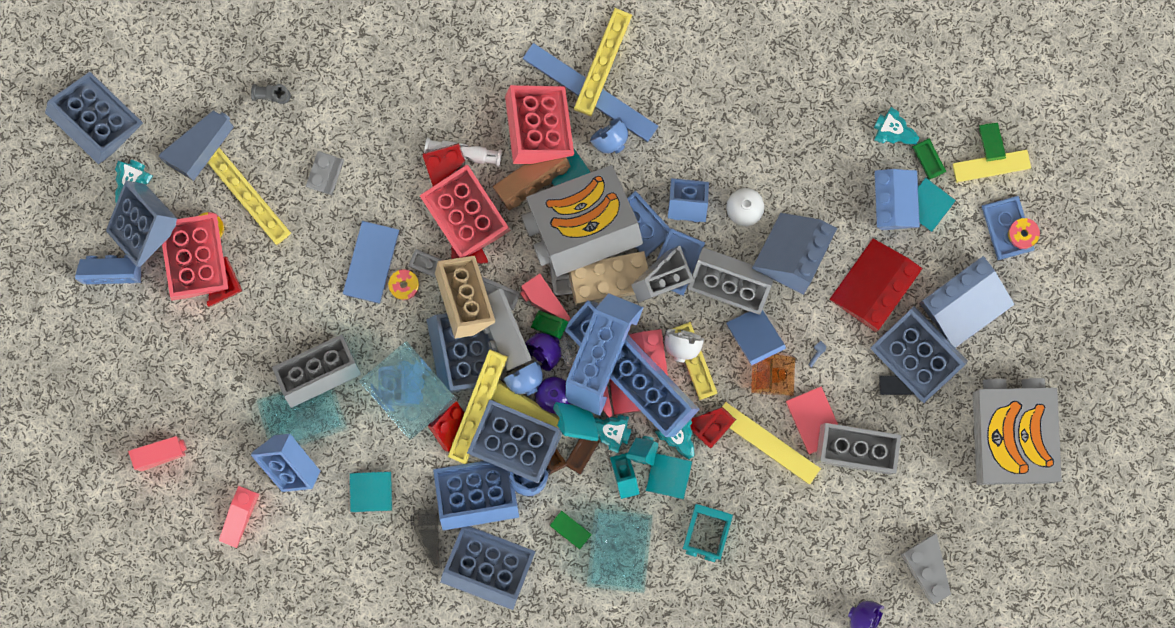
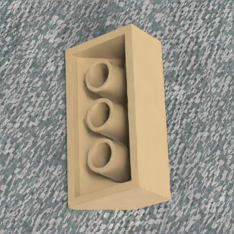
[435,256,495,339]

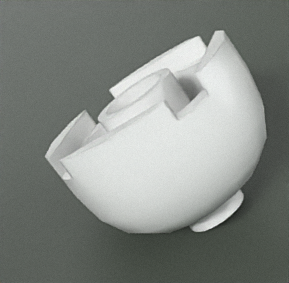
[726,188,764,227]
[664,329,704,362]

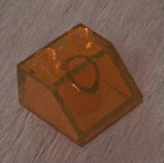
[751,354,795,396]

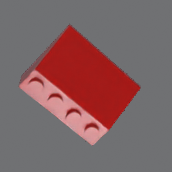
[829,238,923,332]

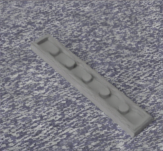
[408,249,520,311]

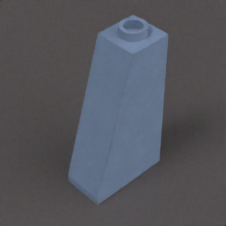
[159,110,234,181]

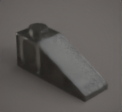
[410,510,439,569]

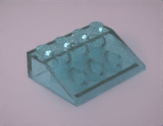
[359,341,457,440]
[257,388,348,446]
[586,508,653,593]

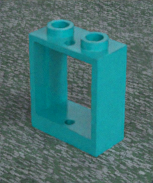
[682,504,733,563]

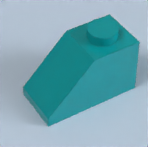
[626,435,659,466]
[610,453,640,499]

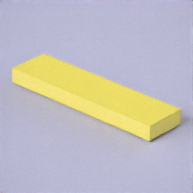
[952,150,1031,183]
[672,322,718,400]
[492,380,560,428]

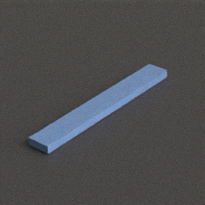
[523,43,658,142]

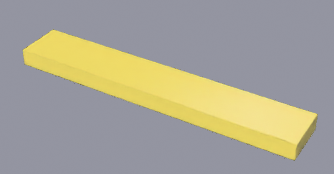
[574,8,632,116]
[208,148,291,245]
[448,349,508,464]
[722,402,821,485]

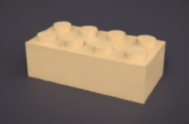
[568,251,648,307]

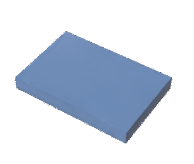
[627,191,670,257]
[981,196,1035,261]
[657,228,705,296]
[726,310,786,365]

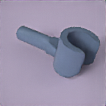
[808,341,826,367]

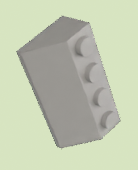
[483,288,532,373]

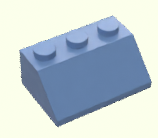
[875,169,920,230]
[75,255,141,284]
[251,434,320,492]

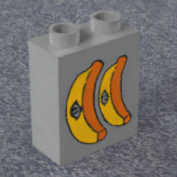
[521,165,643,277]
[973,378,1062,485]

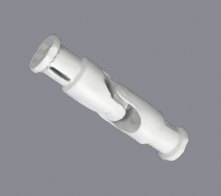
[424,138,502,167]

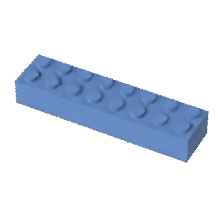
[565,300,700,437]

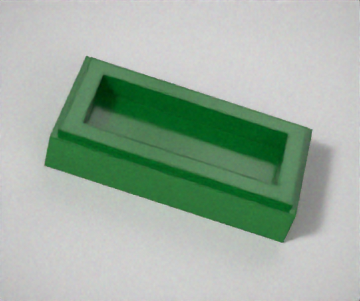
[979,122,1006,162]
[912,138,946,180]
[531,310,568,339]
[550,510,592,550]

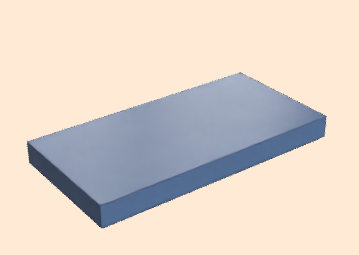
[343,221,399,304]

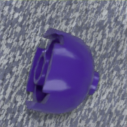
[525,333,562,371]
[535,376,571,415]
[848,601,884,628]

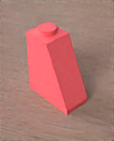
[128,436,187,471]

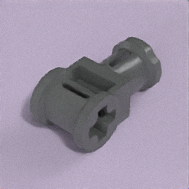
[251,84,291,104]

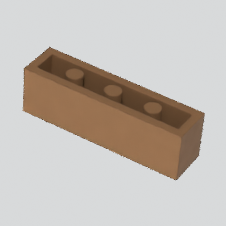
[492,157,571,211]

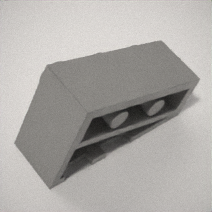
[631,246,694,303]
[900,534,951,604]

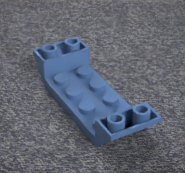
[565,293,644,416]

